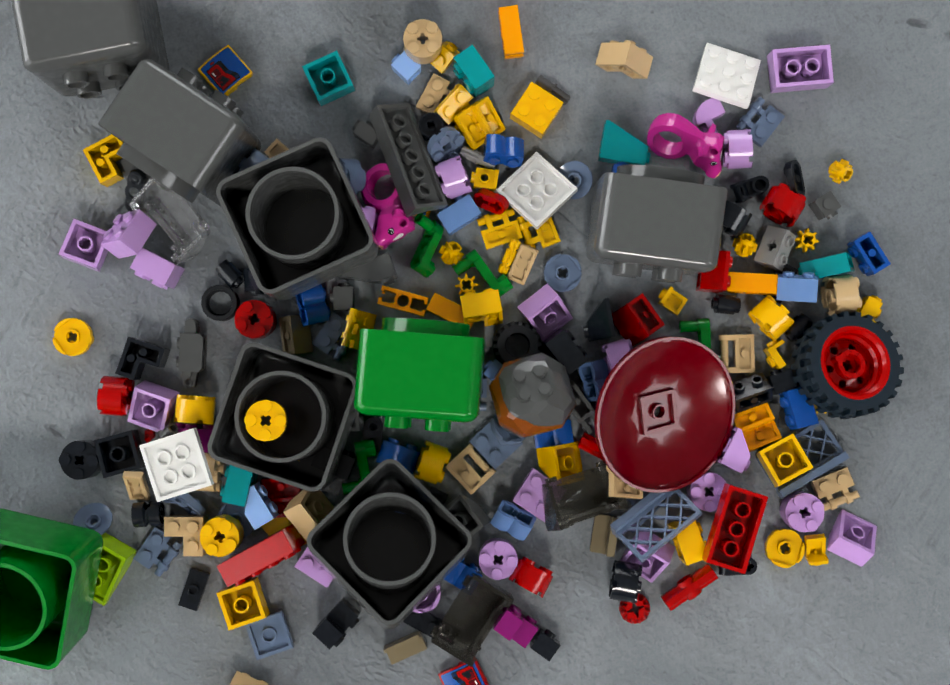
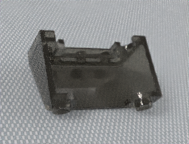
[542,461,628,531]
[430,573,514,667]

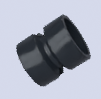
[419,113,444,142]
[131,501,165,528]

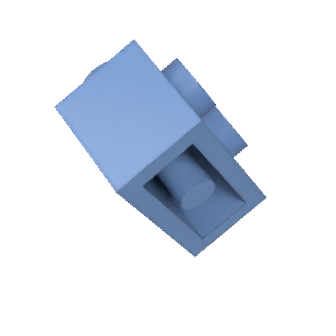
[437,194,482,236]
[776,271,819,303]

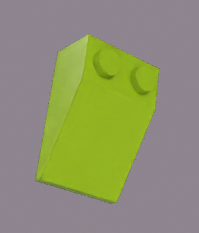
[93,532,137,606]

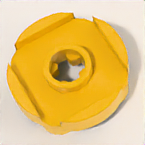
[53,318,94,356]
[244,400,287,442]
[765,528,805,568]

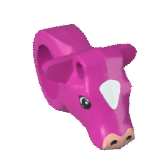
[647,113,724,178]
[361,163,416,250]

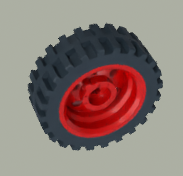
[791,311,904,419]

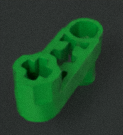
[410,213,444,278]
[452,249,513,297]
[679,318,721,359]
[342,438,376,496]

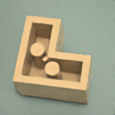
[595,40,653,79]
[164,515,208,556]

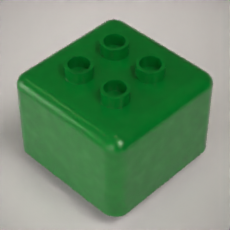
[354,318,486,432]
[0,509,103,670]

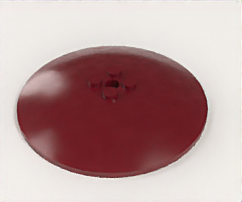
[594,336,735,493]

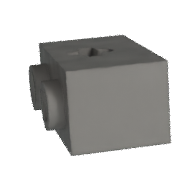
[754,225,796,271]

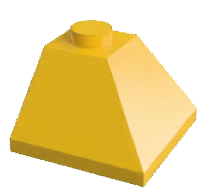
[536,441,584,486]

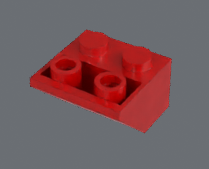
[696,251,733,293]
[612,293,665,347]

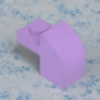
[693,98,725,133]

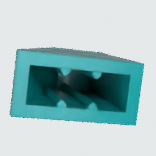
[598,120,650,165]
[798,252,855,279]

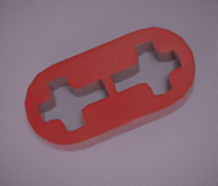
[473,188,509,215]

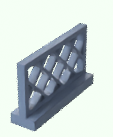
[756,419,850,499]
[610,489,702,563]

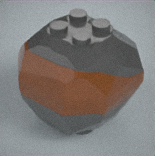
[489,353,576,438]

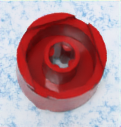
[759,183,806,227]
[234,300,277,339]
[97,376,135,416]
[509,556,553,598]

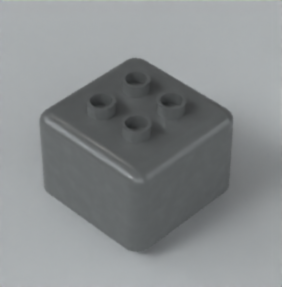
[11,0,169,99]
[98,59,261,206]
[216,137,379,300]
[586,165,728,283]
[208,343,357,492]
[307,459,472,629]

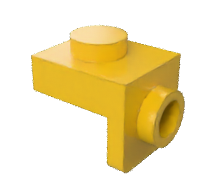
[430,41,460,74]
[658,286,688,316]
[763,339,786,369]
[804,533,829,566]

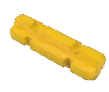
[498,238,521,275]

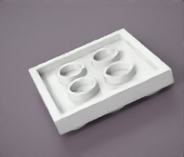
[692,43,761,109]
[496,151,578,230]
[139,427,214,502]

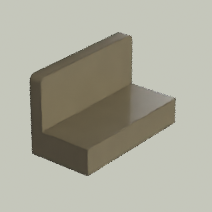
[279,315,313,355]
[590,513,619,557]
[383,631,427,664]

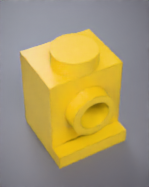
[470,167,499,192]
[856,295,883,322]

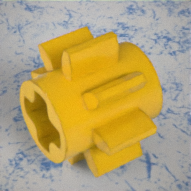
[828,159,853,184]
[795,228,819,253]
[732,233,758,257]
[439,241,464,265]
[455,273,479,295]

